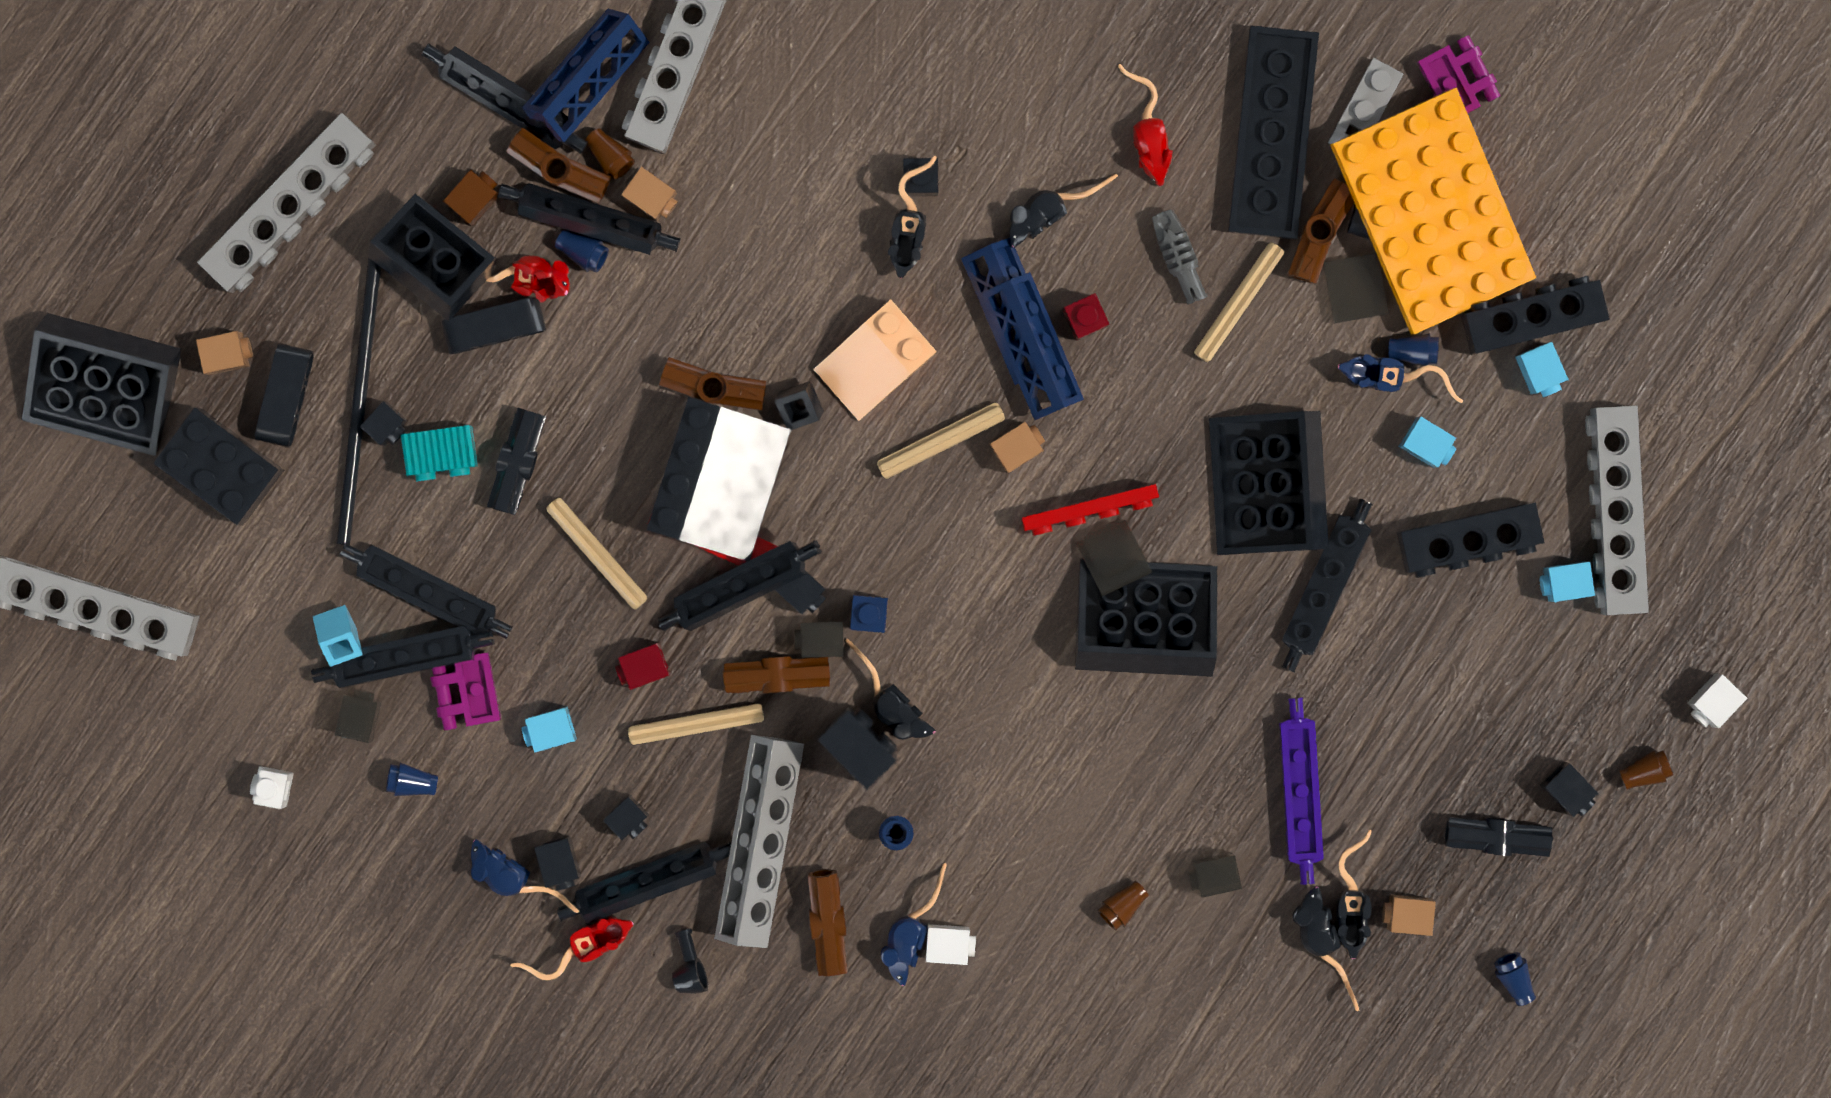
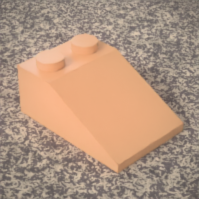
[813,300,937,421]

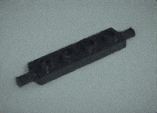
[421,43,588,154]
[498,183,681,255]
[1281,498,1373,673]
[657,540,822,631]
[340,543,513,640]
[311,626,494,688]
[556,842,731,924]

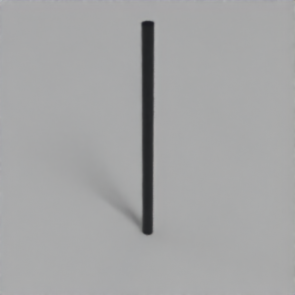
[336,256,381,545]

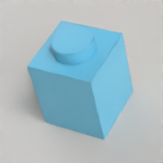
[1515,342,1568,397]
[1398,416,1456,468]
[1540,561,1595,602]
[313,605,363,667]
[522,706,577,753]

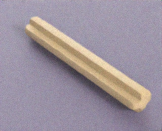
[1194,242,1284,362]
[877,403,1005,479]
[546,498,647,609]
[628,704,764,745]

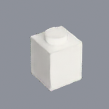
[1687,673,1747,728]
[926,924,976,965]

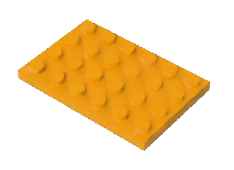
[1330,88,1537,335]

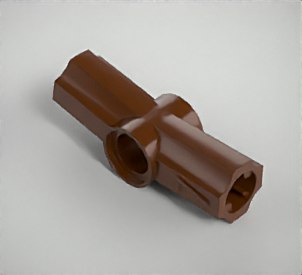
[506,128,611,204]
[1287,178,1354,285]
[659,357,767,411]
[723,657,830,693]
[808,868,848,976]

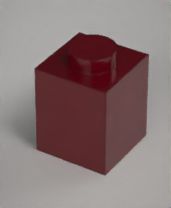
[1062,293,1110,341]
[615,642,671,690]

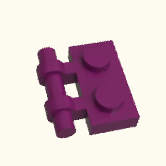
[1417,35,1501,113]
[430,652,502,731]

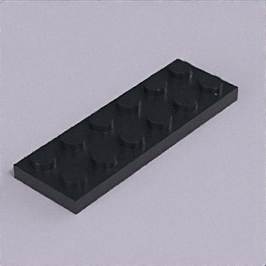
[1228,25,1319,240]

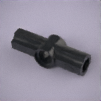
[487,408,547,515]
[1445,817,1553,857]

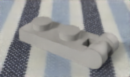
[1328,58,1404,144]

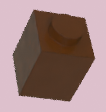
[443,170,498,226]

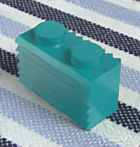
[401,425,478,482]

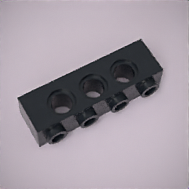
[1461,275,1610,355]
[1396,503,1545,578]

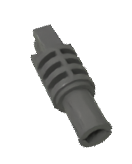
[1152,209,1208,305]

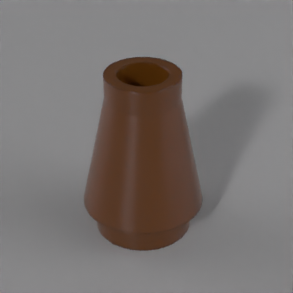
[585,128,635,179]
[1620,750,1674,790]
[1097,881,1149,931]

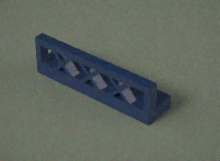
[522,9,650,142]
[961,238,1036,385]
[981,272,1084,421]

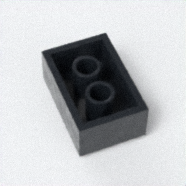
[369,193,496,322]
[154,408,285,525]
[818,706,897,790]

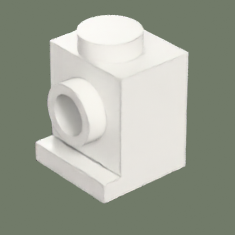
[250,766,294,809]

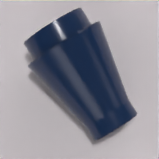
[555,230,609,273]
[1389,333,1439,366]
[386,762,438,796]
[879,816,914,850]
[1494,952,1536,1006]

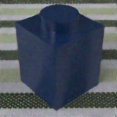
[850,595,888,633]

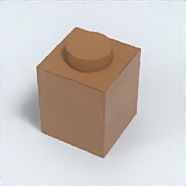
[622,167,678,221]
[196,331,253,375]
[989,422,1045,473]
[1382,895,1436,936]

